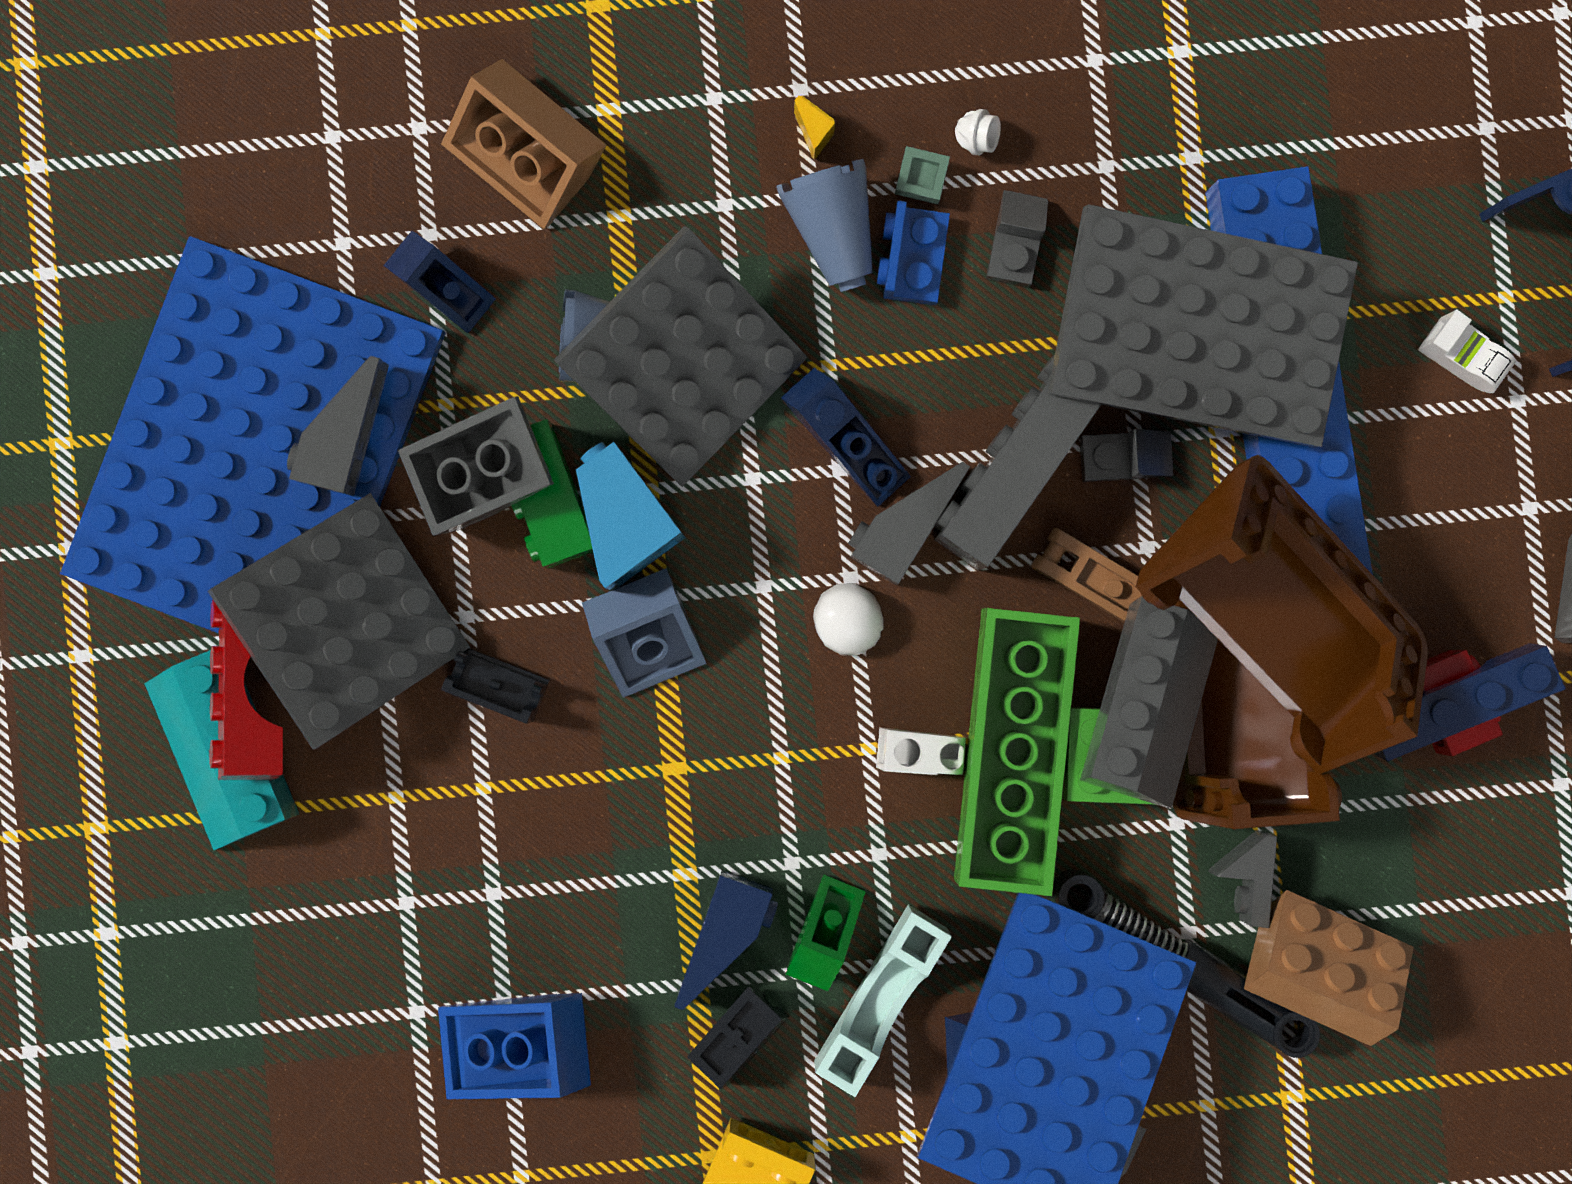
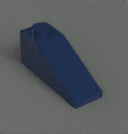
[674,870,778,1010]

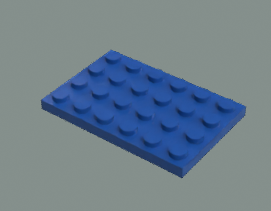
[916,893,1196,1184]

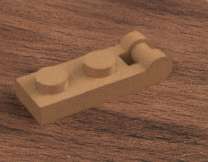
[1030,527,1142,623]

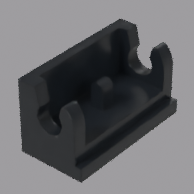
[441,648,550,724]
[687,987,790,1089]

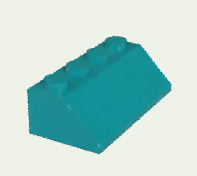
[144,650,299,850]

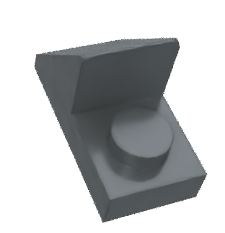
[986,190,1048,288]
[1080,429,1174,482]
[1208,830,1277,928]

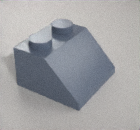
[582,568,707,698]

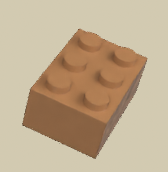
[1244,890,1414,1046]

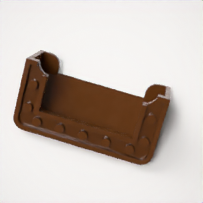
[1135,455,1428,775]
[1173,599,1342,829]

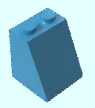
[576,442,686,590]

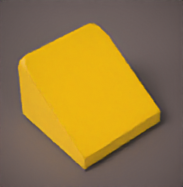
[794,95,835,159]

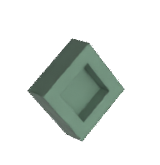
[895,146,950,204]

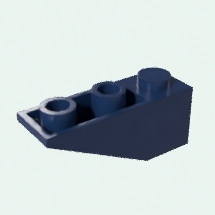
[781,368,911,507]

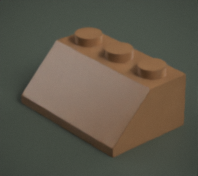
[441,59,607,229]

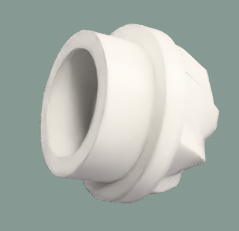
[955,109,1001,156]

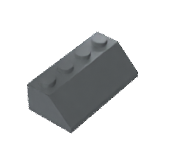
[1080,596,1218,809]

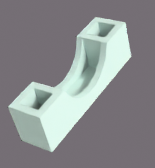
[814,904,952,1097]

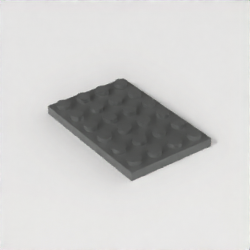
[1048,204,1358,448]

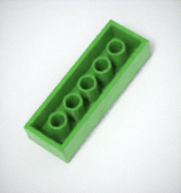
[954,608,1080,896]

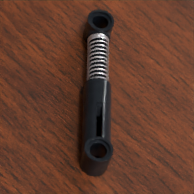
[1052,869,1320,1058]

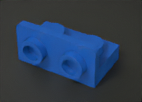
[876,201,950,306]

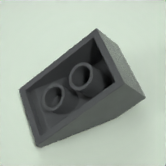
[398,396,554,536]

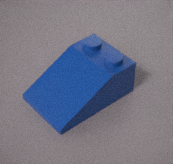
[438,993,591,1099]

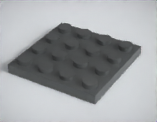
[554,226,808,487]
[208,493,470,749]

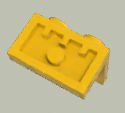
[702,1118,815,1184]

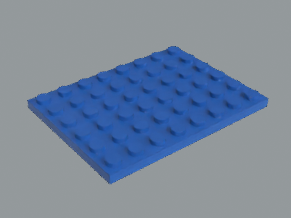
[60,236,446,633]

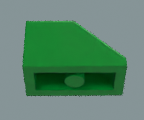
[786,875,866,992]

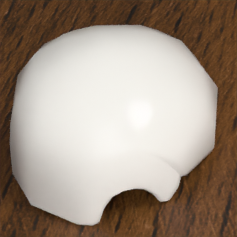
[813,583,883,655]

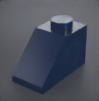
[383,231,496,333]

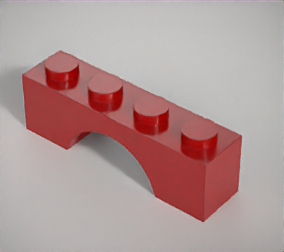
[209,600,283,780]

